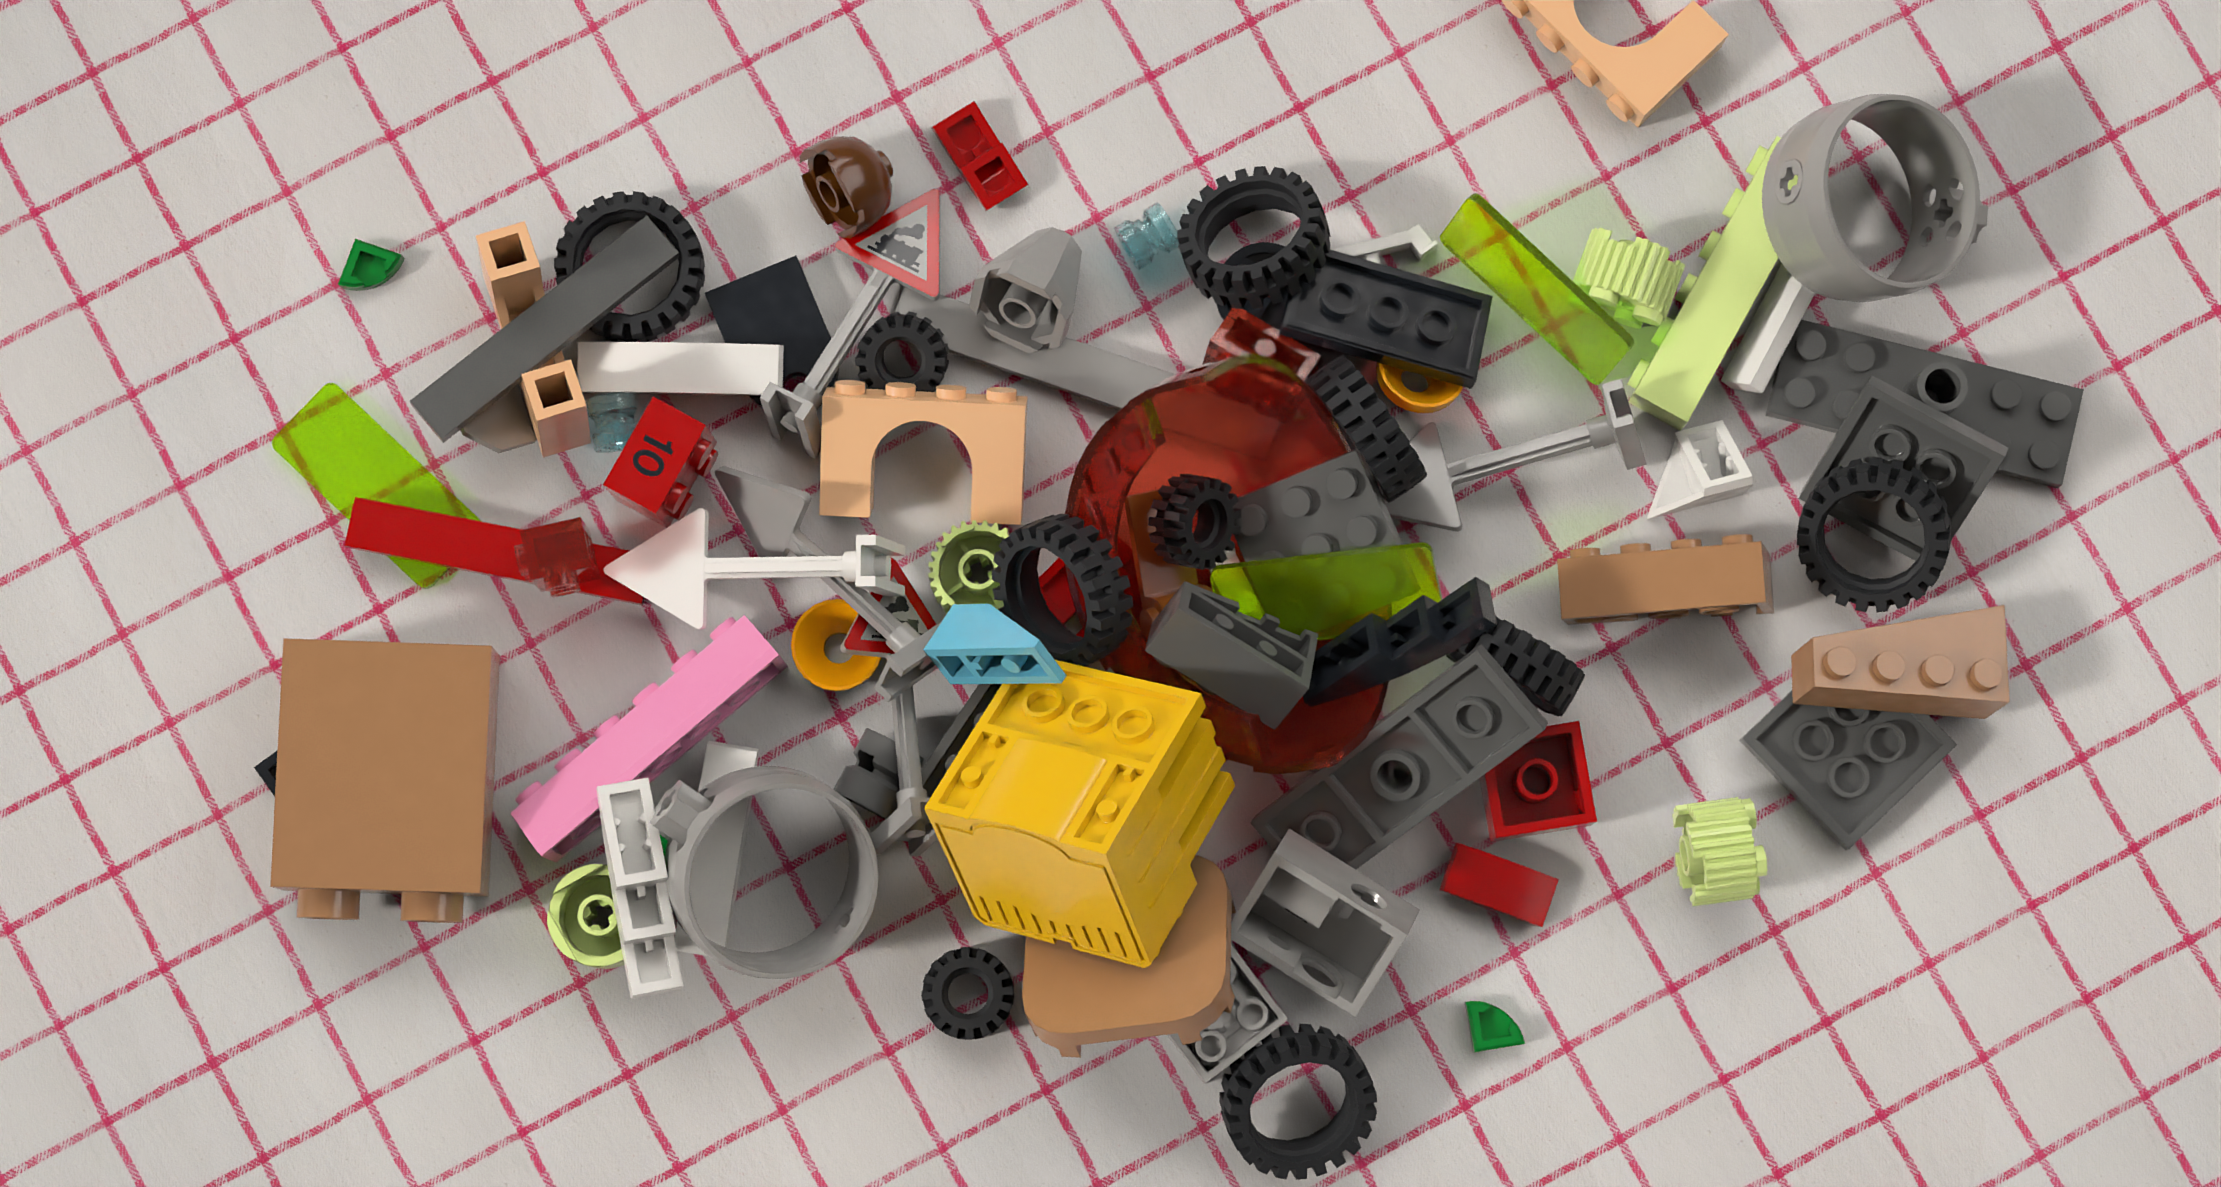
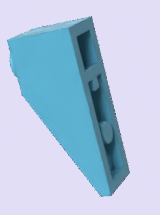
[923,603,1067,684]

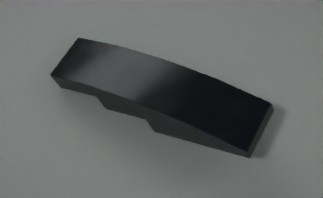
[1303,577,1497,707]

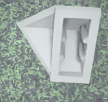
[1646,420,1753,520]

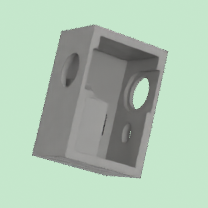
[1231,829,1420,1017]

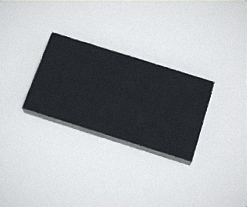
[1279,250,1493,389]

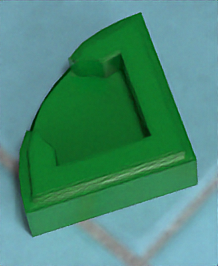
[338,239,405,291]
[1465,1001,1525,1052]

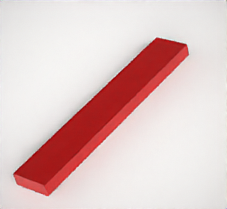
[344,497,645,606]

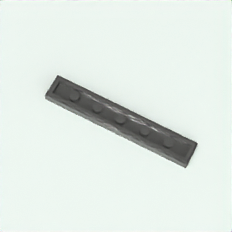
[410,215,679,443]

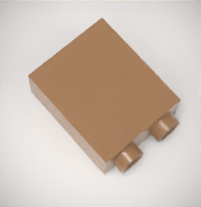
[270,638,500,923]

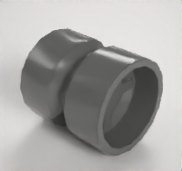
[834,728,924,820]

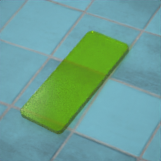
[1440,193,1635,385]
[272,383,481,589]
[1210,542,1442,640]

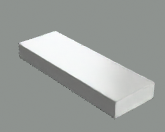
[1721,264,1815,393]

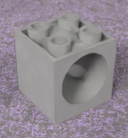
[1167,945,1288,1084]

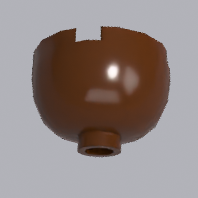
[800,136,893,239]

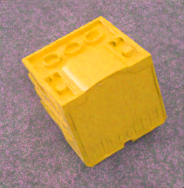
[924,660,1235,968]

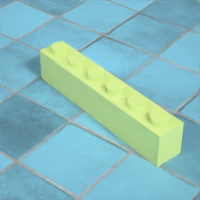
[1627,136,1830,431]

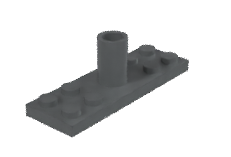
[1765,319,2084,488]
[1250,644,1548,870]

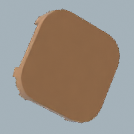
[1022,855,1236,1058]

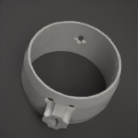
[1762,94,1988,302]
[650,766,879,979]

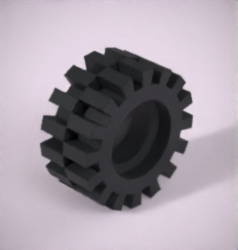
[855,311,949,392]
[1148,474,1241,570]
[921,947,1015,1040]

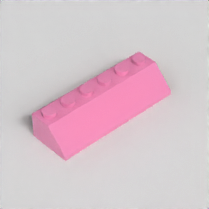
[510,615,788,863]

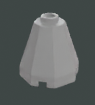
[969,227,1082,353]

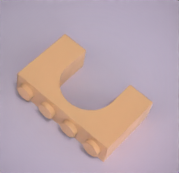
[1502,0,1729,127]
[476,221,591,458]
[819,380,1028,525]

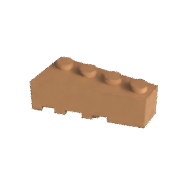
[1557,534,1774,625]
[1791,605,2010,719]

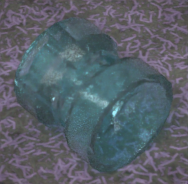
[1114,202,1179,270]
[586,392,638,453]

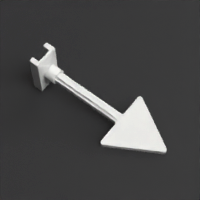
[604,508,905,630]

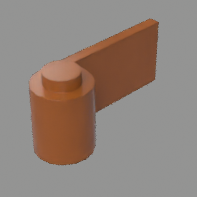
[1124,489,1214,639]

